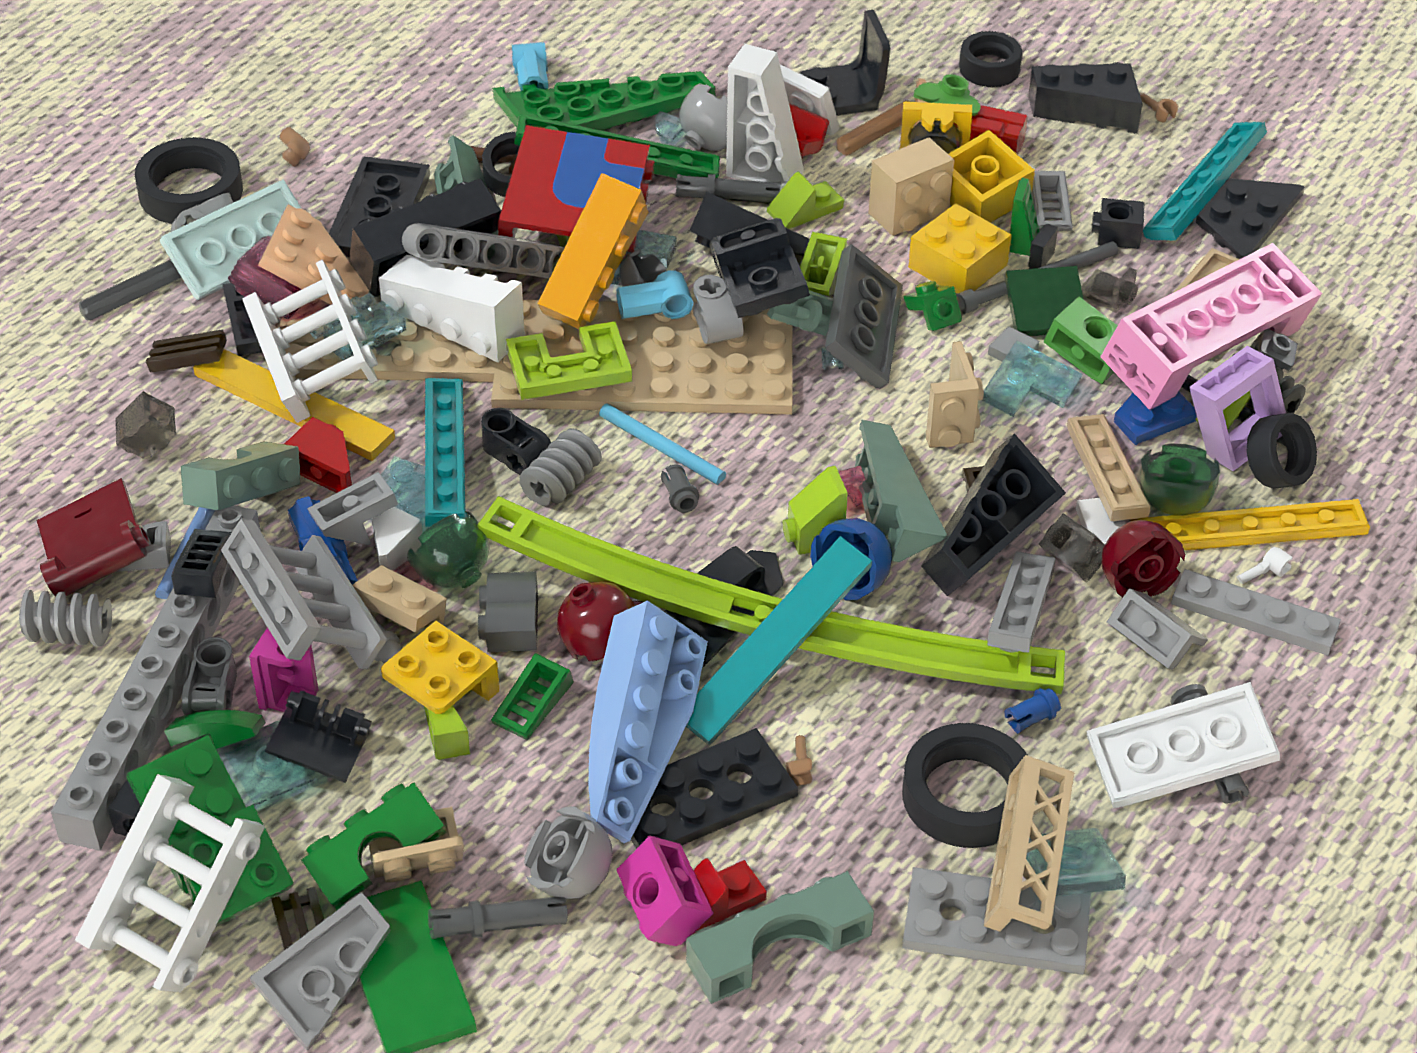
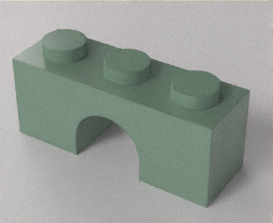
[181,441,301,510]

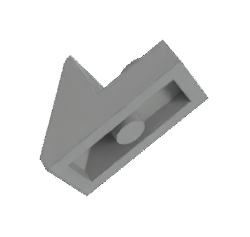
[307,472,399,545]

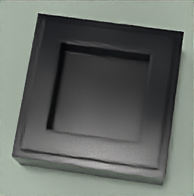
[1028,224,1058,269]

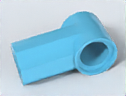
[512,42,548,91]
[616,270,694,319]

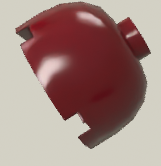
[1101,520,1185,598]
[557,581,636,661]

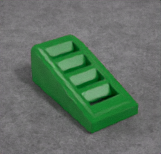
[1009,178,1040,256]
[491,653,574,740]

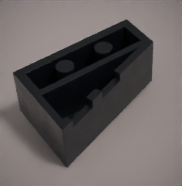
[1028,62,1143,134]

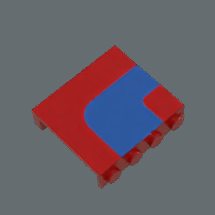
[498,125,655,259]

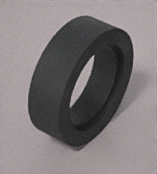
[134,137,243,225]
[902,723,1028,848]

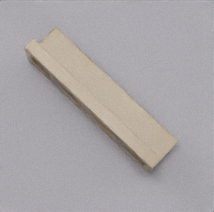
[984,755,1075,932]

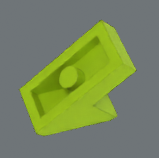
[767,171,844,229]

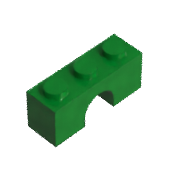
[301,782,447,909]

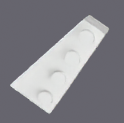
[726,44,804,191]

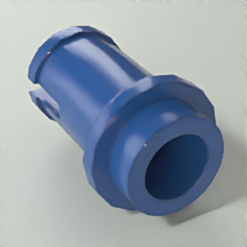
[1004,688,1061,734]

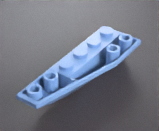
[589,601,708,843]

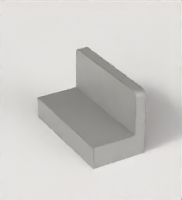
[1107,589,1208,670]

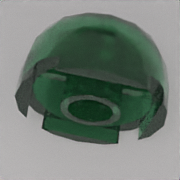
[1140,443,1220,516]
[407,511,490,589]

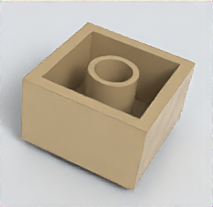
[868,137,954,236]

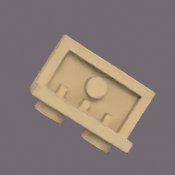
[352,565,447,632]

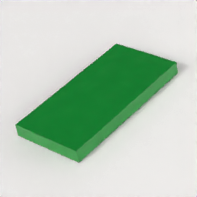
[335,880,477,1053]

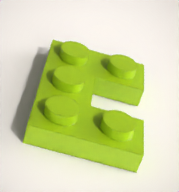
[506,321,632,400]

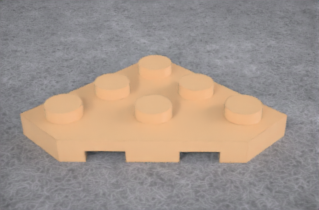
[258,204,369,318]

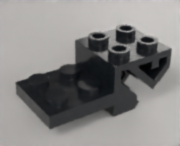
[710,218,810,318]

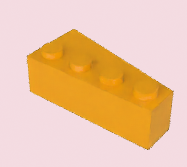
[537,173,649,329]

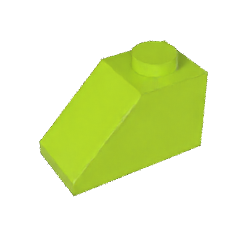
[783,465,848,555]

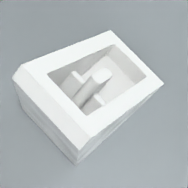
[371,507,424,573]

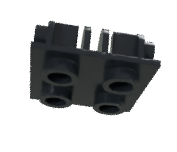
[264,690,372,783]

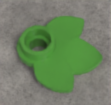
[913,74,980,116]

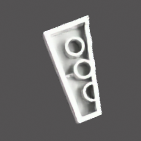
[379,255,525,363]

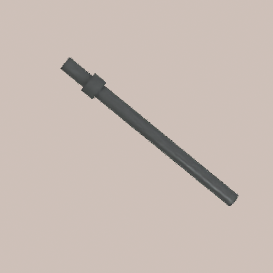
[956,241,1118,314]

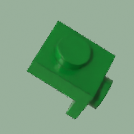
[904,281,962,331]

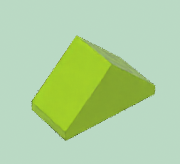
[800,232,847,296]

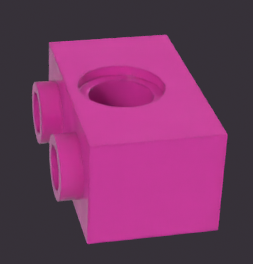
[616,836,713,946]

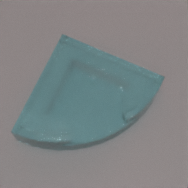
[655,111,686,146]

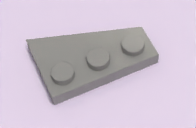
[250,892,390,1052]

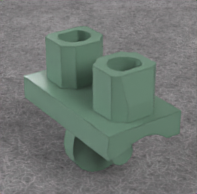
[767,291,833,336]

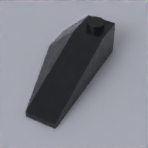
[689,192,810,256]

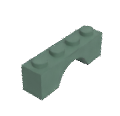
[686,871,874,1004]

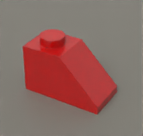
[284,417,352,493]

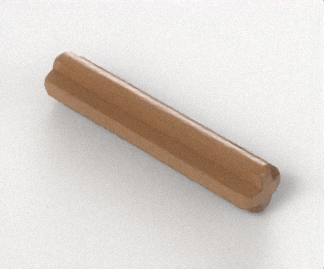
[836,100,910,156]

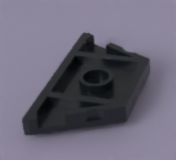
[1196,178,1305,259]

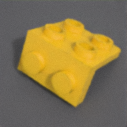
[381,621,500,714]

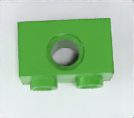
[1044,297,1118,384]

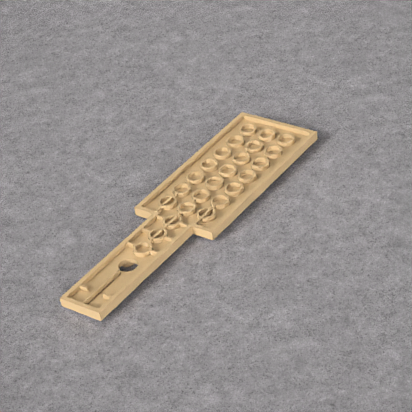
[279,299,792,414]

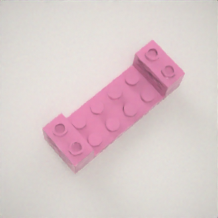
[1100,243,1323,410]

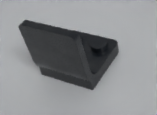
[799,9,891,116]

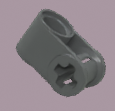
[182,637,237,715]

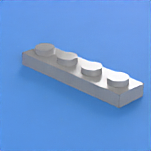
[987,551,1056,653]
[1171,569,1341,656]

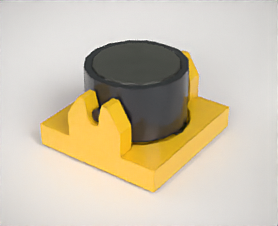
[900,101,972,154]

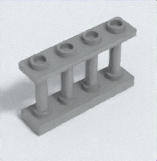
[221,518,387,670]

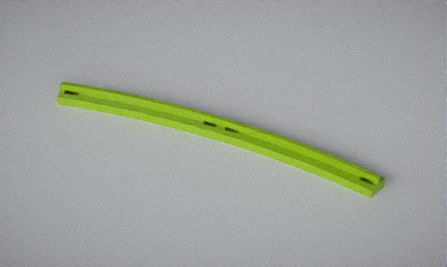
[477,496,1065,695]

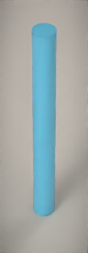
[599,403,726,485]

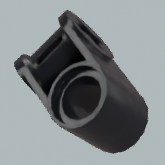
[481,408,551,475]

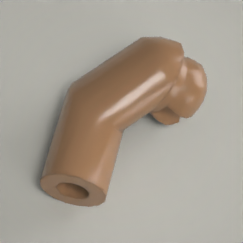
[280,127,310,166]

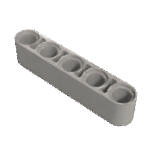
[402,223,565,278]

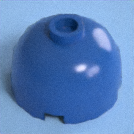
[810,518,892,600]

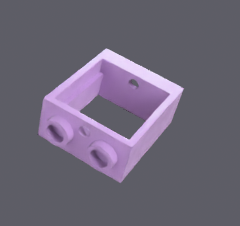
[1189,346,1286,471]

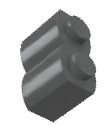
[478,571,538,652]

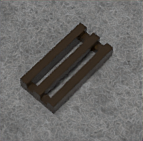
[146,329,227,373]
[271,887,324,950]

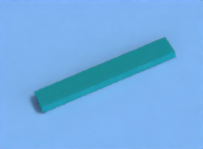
[1143,122,1267,240]
[425,378,466,528]
[686,536,872,746]

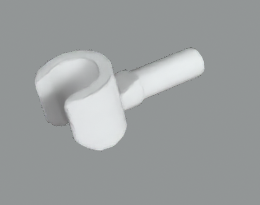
[1237,547,1293,584]

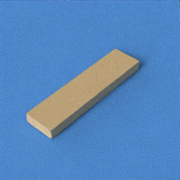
[1067,414,1150,522]

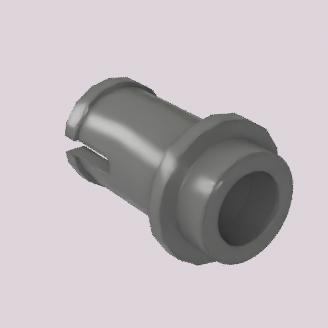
[660,464,699,513]

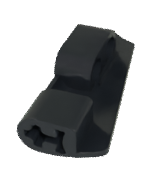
[664,546,783,668]

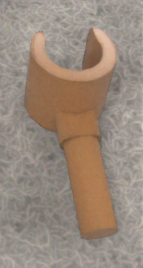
[1140,93,1178,123]
[786,735,812,786]

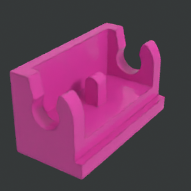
[249,627,319,712]

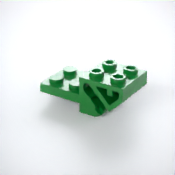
[126,735,294,926]

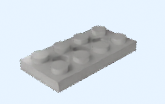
[902,867,1091,975]

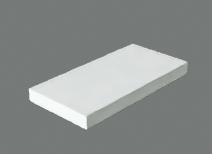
[1086,682,1280,808]

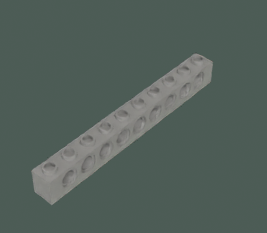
[51,506,261,851]

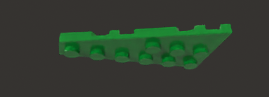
[493,71,716,130]

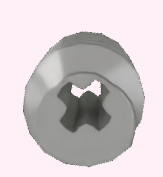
[519,428,602,506]
[19,590,112,647]

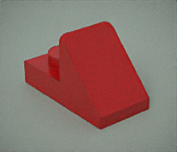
[693,858,767,934]

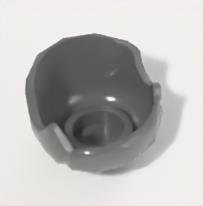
[619,250,667,287]

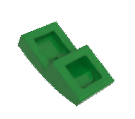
[164,710,266,749]

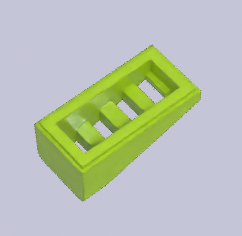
[424,706,470,760]

